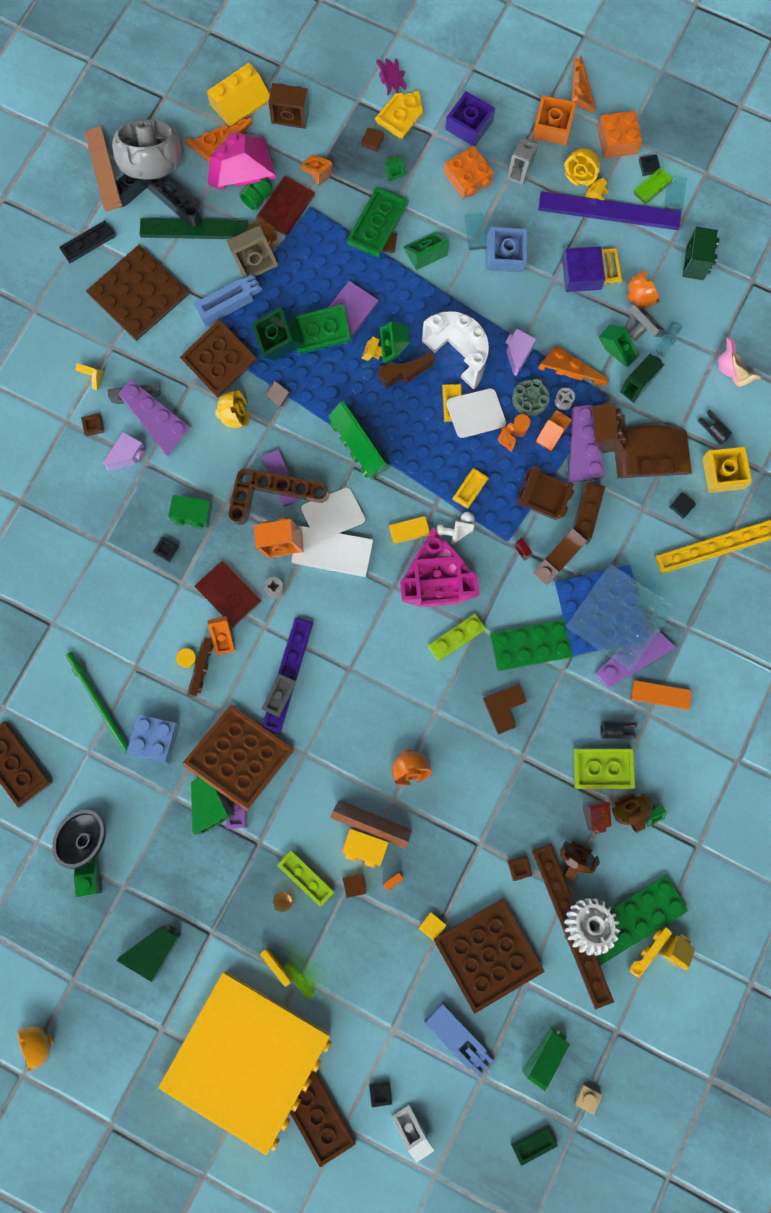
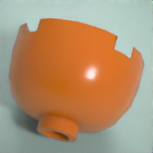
[626,270,660,308]
[392,749,432,786]

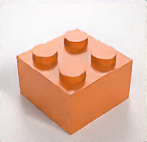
[532,95,577,146]
[597,111,642,158]
[254,518,304,558]

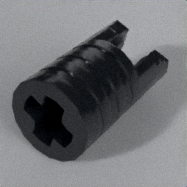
[697,409,732,444]
[600,721,638,739]

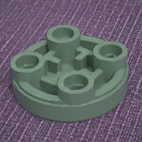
[512,379,550,417]

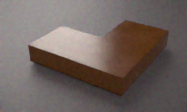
[483,684,526,735]

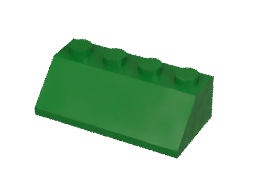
[328,401,391,479]

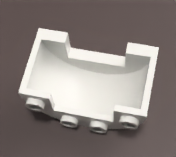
[422,312,489,390]

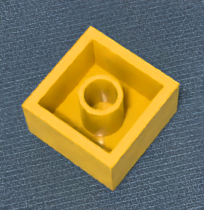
[702,447,752,493]
[342,829,388,868]

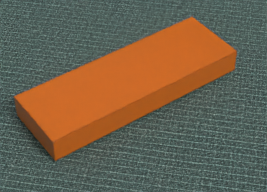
[630,680,692,710]

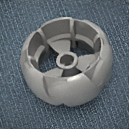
[112,119,183,180]

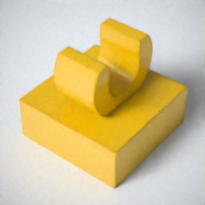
[584,178,609,200]
[362,337,382,361]

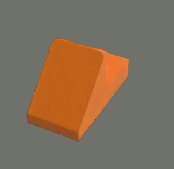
[300,155,333,186]
[536,410,572,451]
[207,616,235,655]

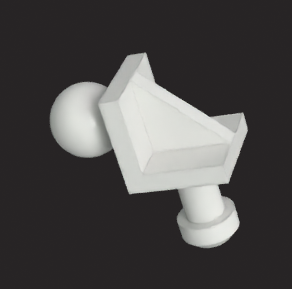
[437,512,475,545]

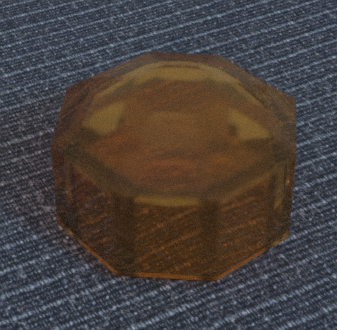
[273,892,293,912]

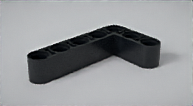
[116,174,202,227]

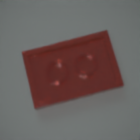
[256,176,315,237]
[194,561,261,628]

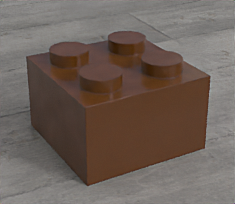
[268,83,309,129]
[592,402,627,453]

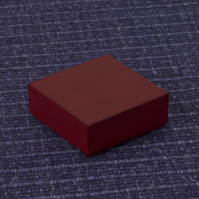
[514,538,532,561]

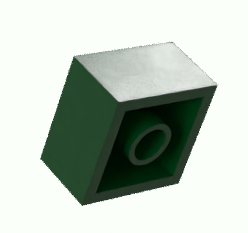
[682,226,719,280]
[252,307,304,361]

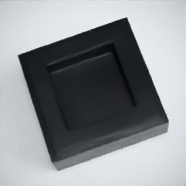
[639,155,661,176]
[669,492,696,519]
[153,536,179,563]
[369,1081,392,1108]

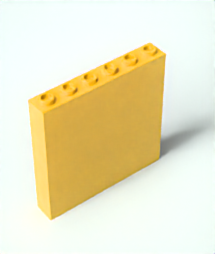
[158,971,332,1156]

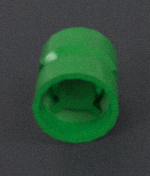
[239,179,273,211]

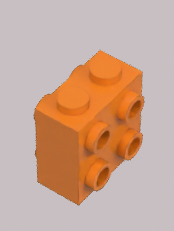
[444,146,494,200]

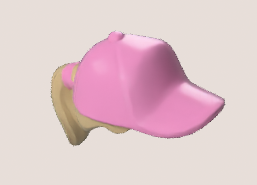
[718,337,761,387]

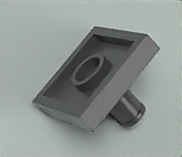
[628,305,667,341]

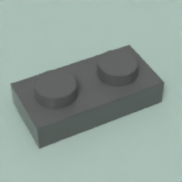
[261,674,296,718]

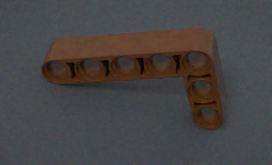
[228,468,329,525]

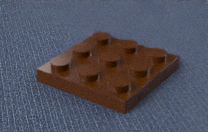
[180,319,257,398]

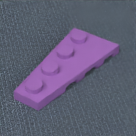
[118,379,190,457]
[567,405,605,483]
[594,621,676,688]

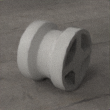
[554,388,575,410]
[264,577,284,599]

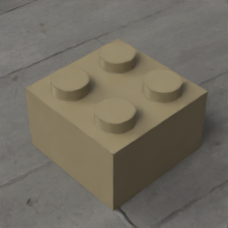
[227,225,278,278]

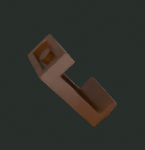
[516,466,574,520]

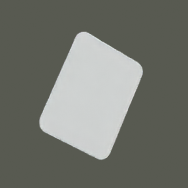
[446,389,506,438]
[301,488,365,540]

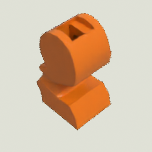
[498,414,530,452]

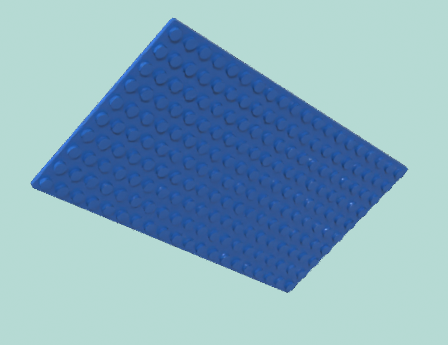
[221,208,607,541]

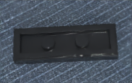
[59,220,116,264]

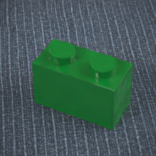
[168,495,212,529]

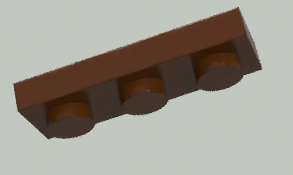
[187,637,214,697]

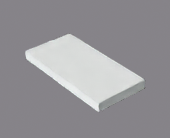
[291,526,373,577]

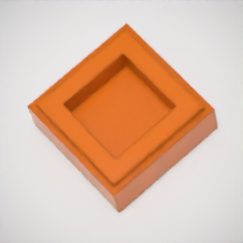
[383,872,403,890]

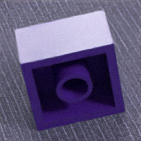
[445,91,495,146]
[562,246,605,292]

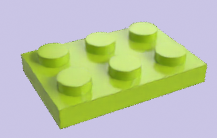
[573,749,635,789]

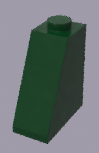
[620,354,665,403]
[117,925,180,982]

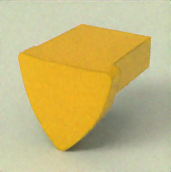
[75,363,105,390]

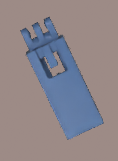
[193,274,262,326]
[424,1003,494,1077]

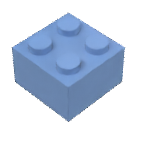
[487,227,527,272]
[127,714,179,764]

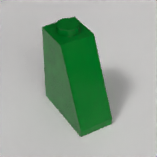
[191,776,235,835]
[522,1029,570,1091]

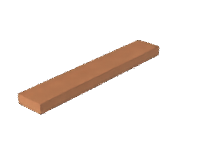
[84,125,123,212]

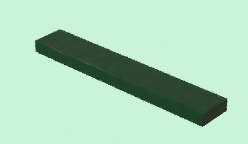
[139,218,248,239]

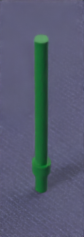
[65,652,129,754]

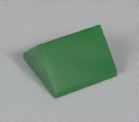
[404,232,449,270]

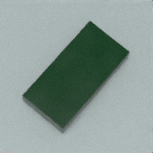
[511,1125,558,1166]

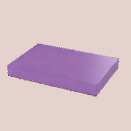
[328,281,379,344]

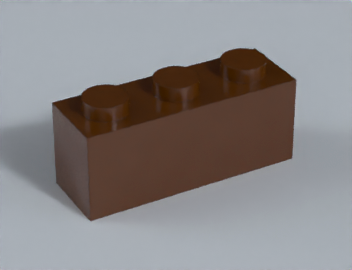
[573,481,606,545]

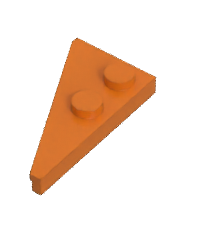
[572,56,597,113]
[185,118,253,164]
[539,345,610,386]

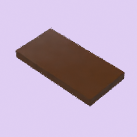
[0,721,52,808]
[290,1071,356,1167]

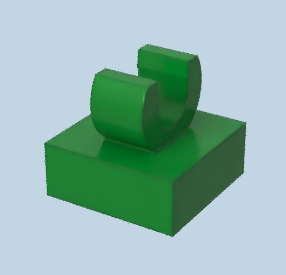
[384,156,405,181]
[644,800,666,827]

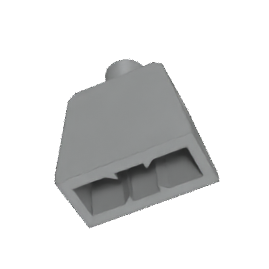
[507,138,538,185]

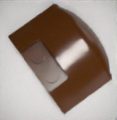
[615,423,692,478]

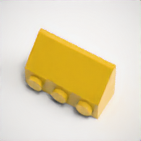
[207,63,270,127]

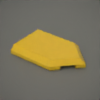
[375,90,423,138]

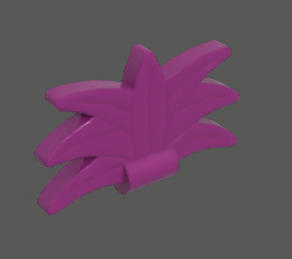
[376,58,406,95]

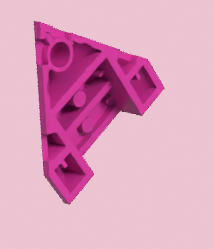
[207,132,277,190]
[400,527,479,607]

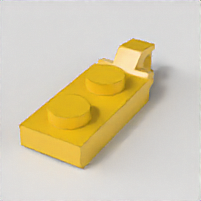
[629,927,672,979]

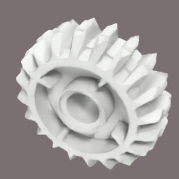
[564,898,620,956]

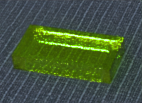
[634,168,673,205]
[282,961,315,1000]

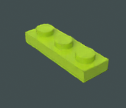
[428,614,486,662]
[277,850,334,908]

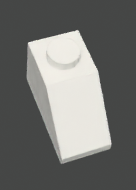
[392,1105,434,1163]

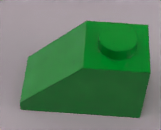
[380,321,410,364]
[599,325,639,367]
[74,855,102,897]

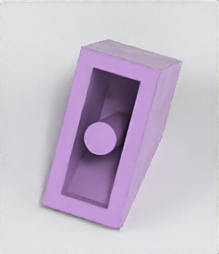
[506,329,536,376]
[103,432,145,471]

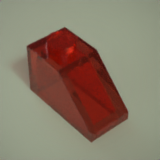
[583,802,611,834]

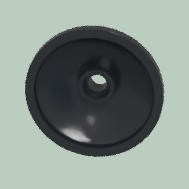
[52,810,106,869]

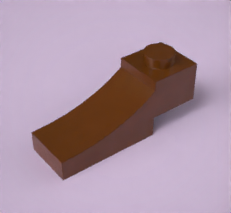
[377,352,435,390]
[533,527,589,585]

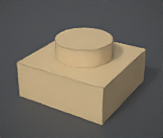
[574,1084,603,1115]

